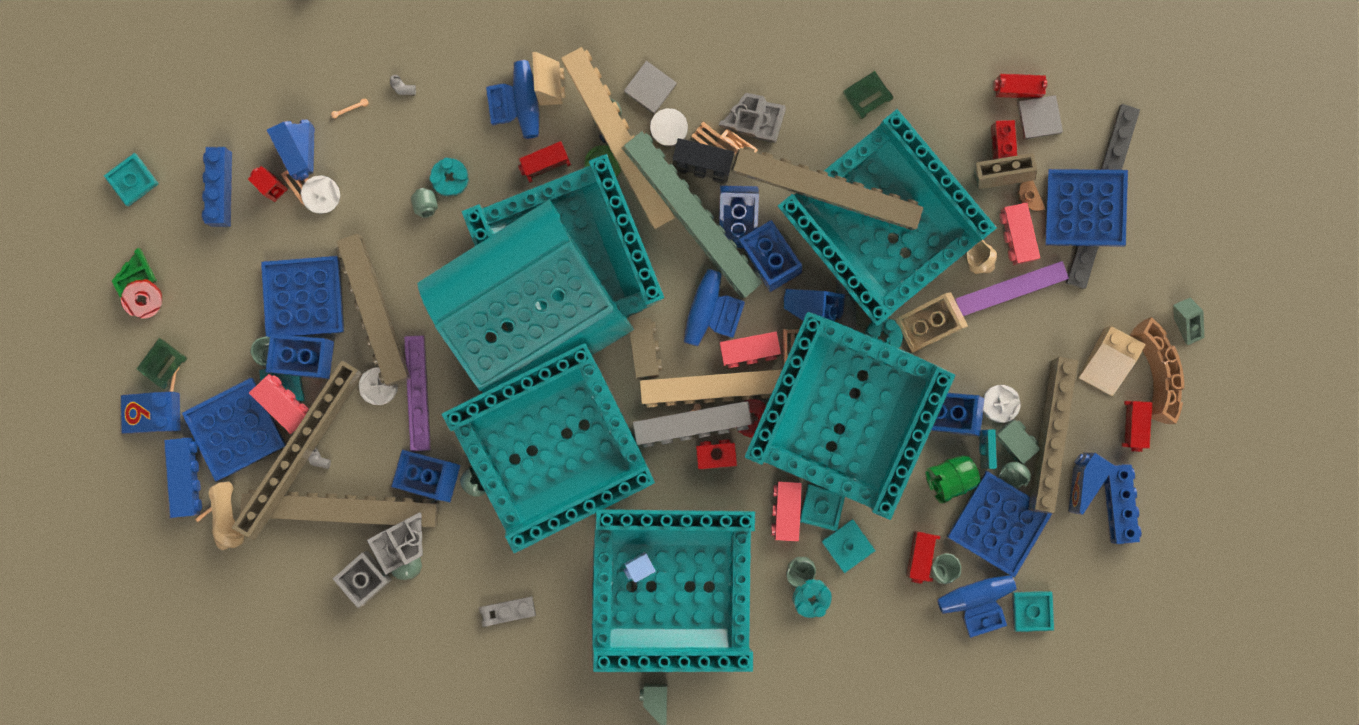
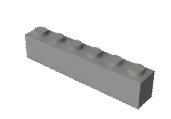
[633,401,752,448]

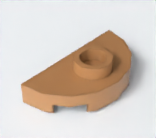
[1018,181,1046,212]

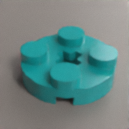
[430,157,469,197]
[864,318,903,348]
[792,579,832,618]

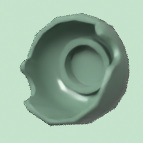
[250,337,270,367]
[999,462,1031,489]
[460,466,486,497]
[930,553,962,584]
[391,557,422,580]
[786,557,816,587]

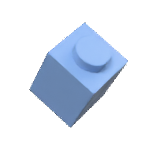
[623,552,656,583]

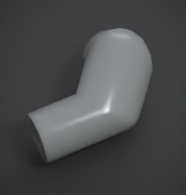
[390,75,416,95]
[308,447,331,469]

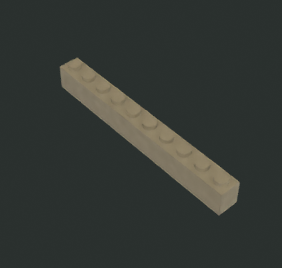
[731,146,923,230]
[232,360,363,540]
[240,489,439,527]

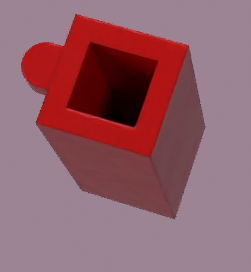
[993,74,1047,99]
[518,141,571,183]
[1121,401,1152,452]
[906,531,941,584]

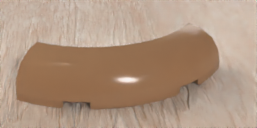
[1129,317,1185,424]

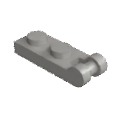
[479,596,536,627]

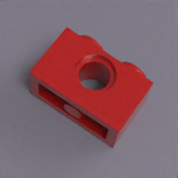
[991,120,1017,160]
[248,166,288,202]
[696,439,737,469]

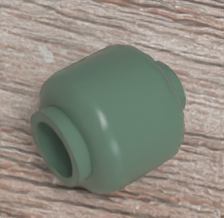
[411,188,438,218]

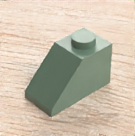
[1173,298,1205,345]
[640,683,667,725]

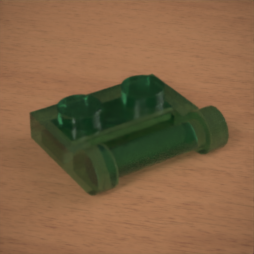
[843,71,893,119]
[136,338,188,389]

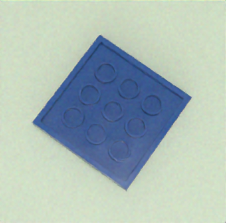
[1046,169,1128,247]
[261,256,344,338]
[182,378,286,482]
[947,471,1053,578]

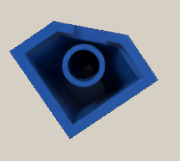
[267,119,315,181]
[784,289,845,321]

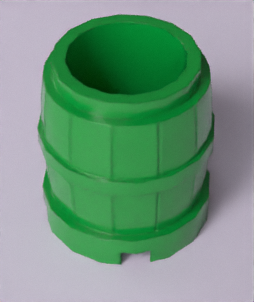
[925,455,980,504]

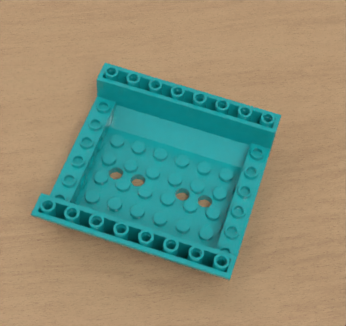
[777,109,997,326]
[461,154,665,331]
[417,199,634,393]
[744,312,956,520]
[442,343,655,553]
[592,509,755,672]

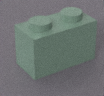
[996,420,1040,464]

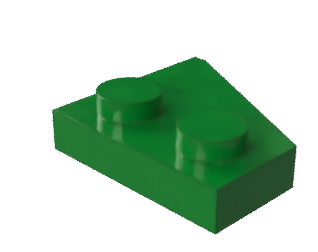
[112,248,157,298]

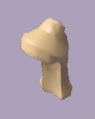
[966,240,997,274]
[208,481,245,550]

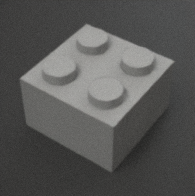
[333,551,392,608]

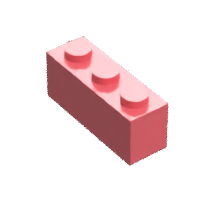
[999,203,1040,266]
[719,331,781,369]
[249,374,309,434]
[771,481,802,541]

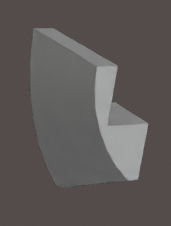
[719,93,786,143]
[366,512,423,575]

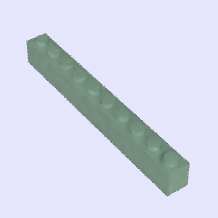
[622,131,762,298]

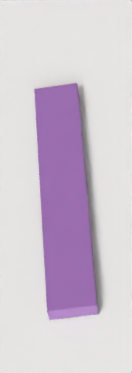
[955,261,1069,316]
[404,335,431,451]

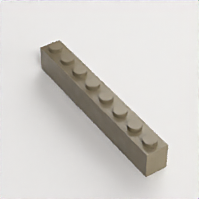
[336,233,411,387]
[1028,357,1078,514]

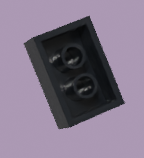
[672,138,734,183]

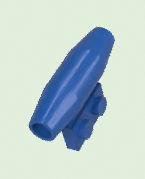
[486,60,540,139]
[684,269,745,347]
[937,575,1017,638]

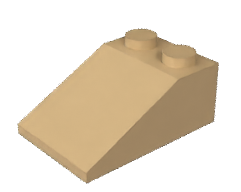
[532,52,566,105]
[895,292,968,353]
[1078,326,1146,396]

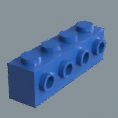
[202,147,232,227]
[164,438,202,518]
[1104,464,1142,544]

